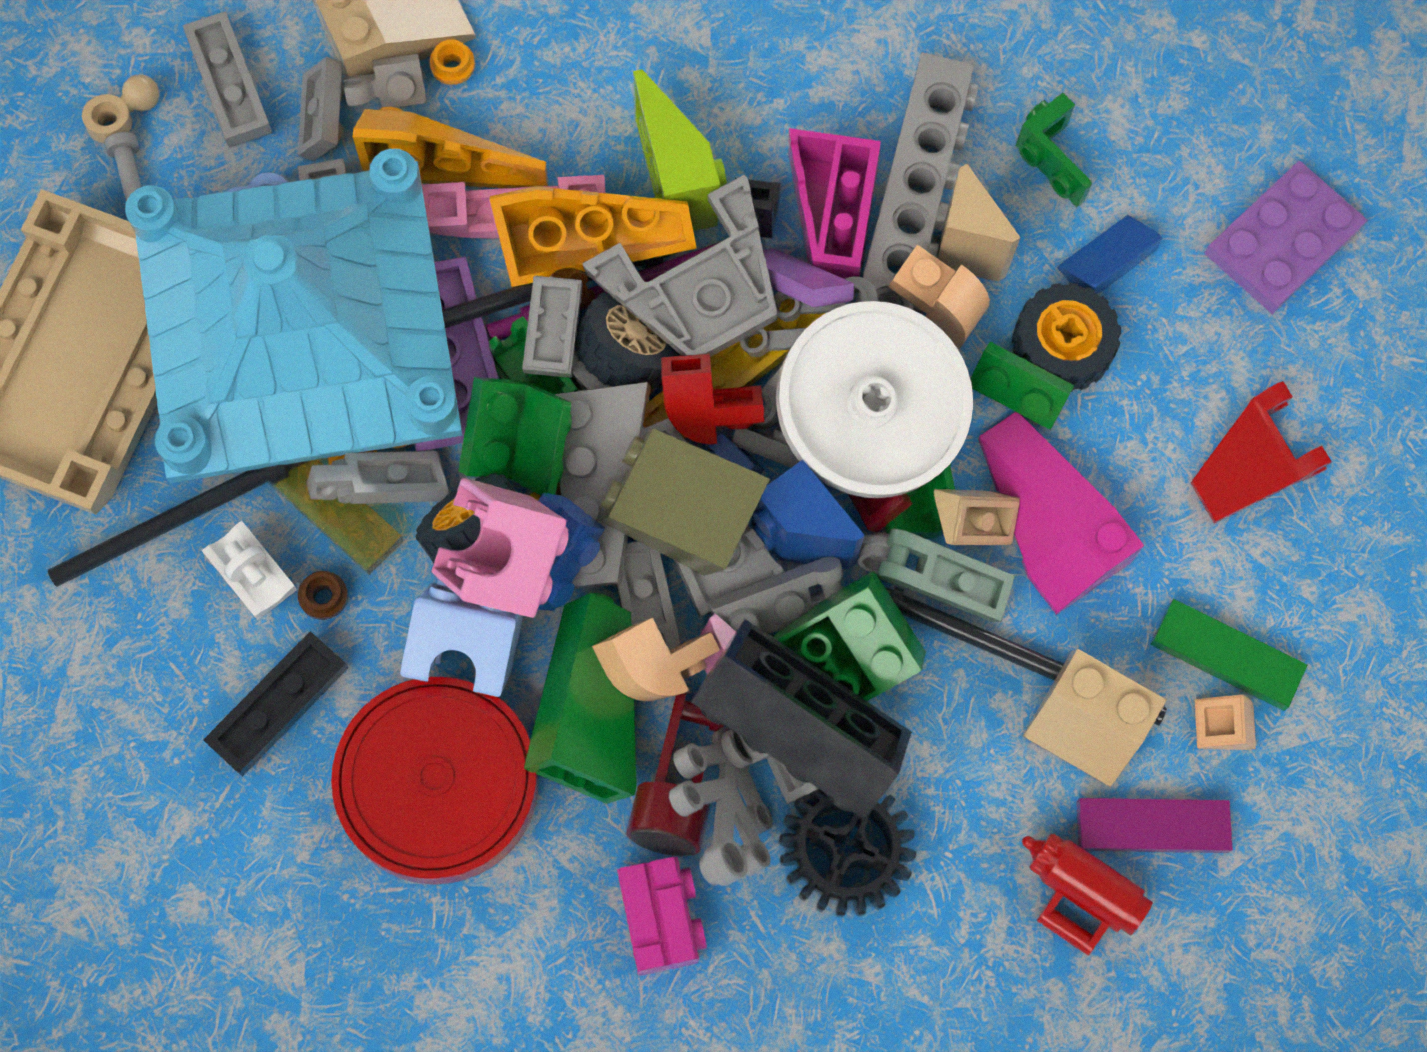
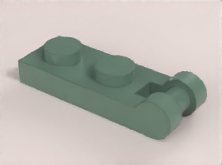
[877,529,1015,622]

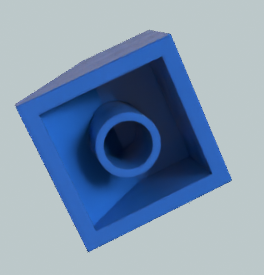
[751,460,865,570]

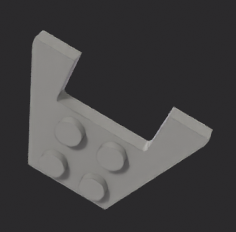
[583,174,777,357]

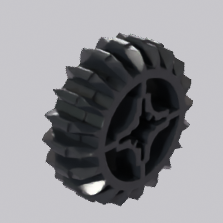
[778,789,916,918]

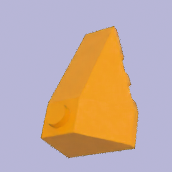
[353,107,548,189]
[489,186,697,287]

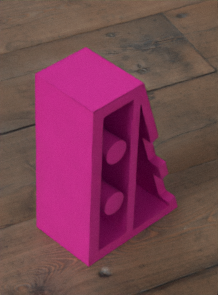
[788,128,881,279]

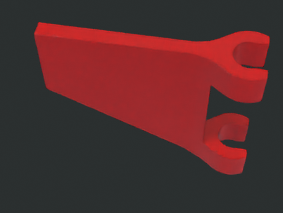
[1191,381,1332,524]

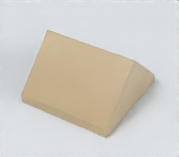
[937,164,1021,281]

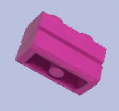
[617,857,707,976]

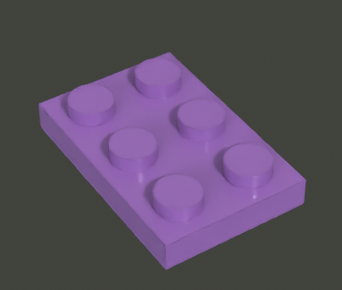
[1204,160,1368,315]

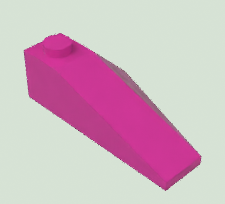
[978,412,1145,615]

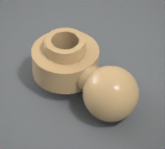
[82,74,159,143]

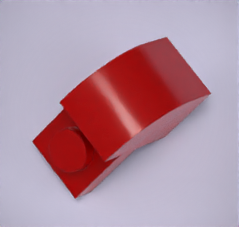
[661,354,765,444]

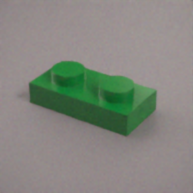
[970,341,1075,430]

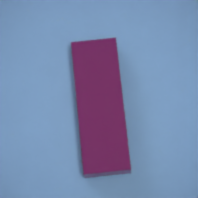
[1076,798,1233,853]

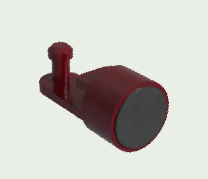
[626,685,724,856]

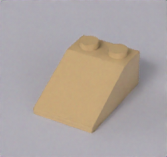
[313,0,476,77]

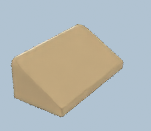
[934,489,1020,545]

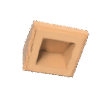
[1195,694,1256,750]

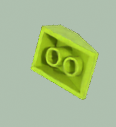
[633,69,727,231]

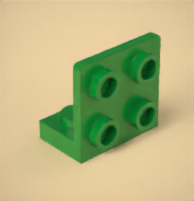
[458,377,572,496]

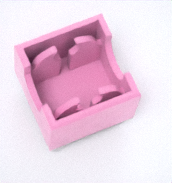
[431,478,568,618]

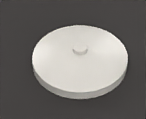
[776,301,973,498]

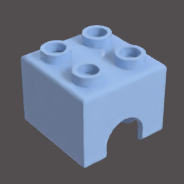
[400,579,524,697]

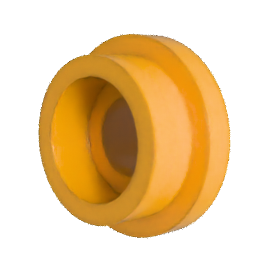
[429,39,475,85]

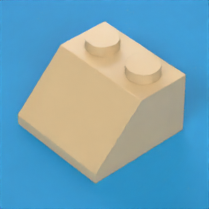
[1023,649,1167,787]

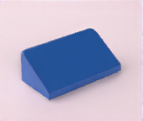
[1058,215,1163,294]

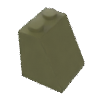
[599,428,770,576]

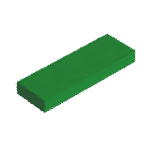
[1150,599,1308,711]

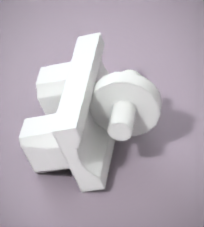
[202,521,297,620]

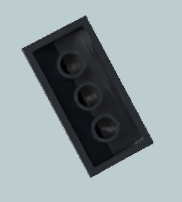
[692,619,912,819]

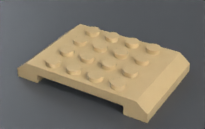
[0,189,157,515]

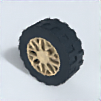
[575,292,682,393]

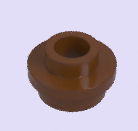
[298,571,348,620]

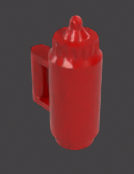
[1022,833,1153,956]

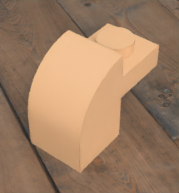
[888,245,990,350]
[592,618,720,701]

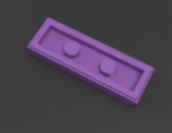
[763,248,854,307]

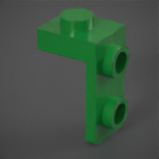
[1016,92,1092,207]

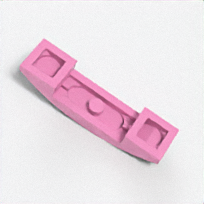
[422,175,606,239]

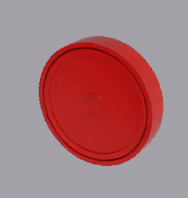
[331,677,539,884]

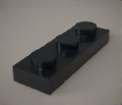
[203,631,348,777]

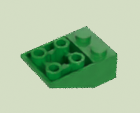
[772,570,926,701]

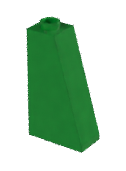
[524,593,637,804]

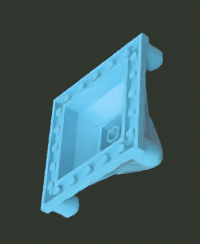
[125,149,463,483]

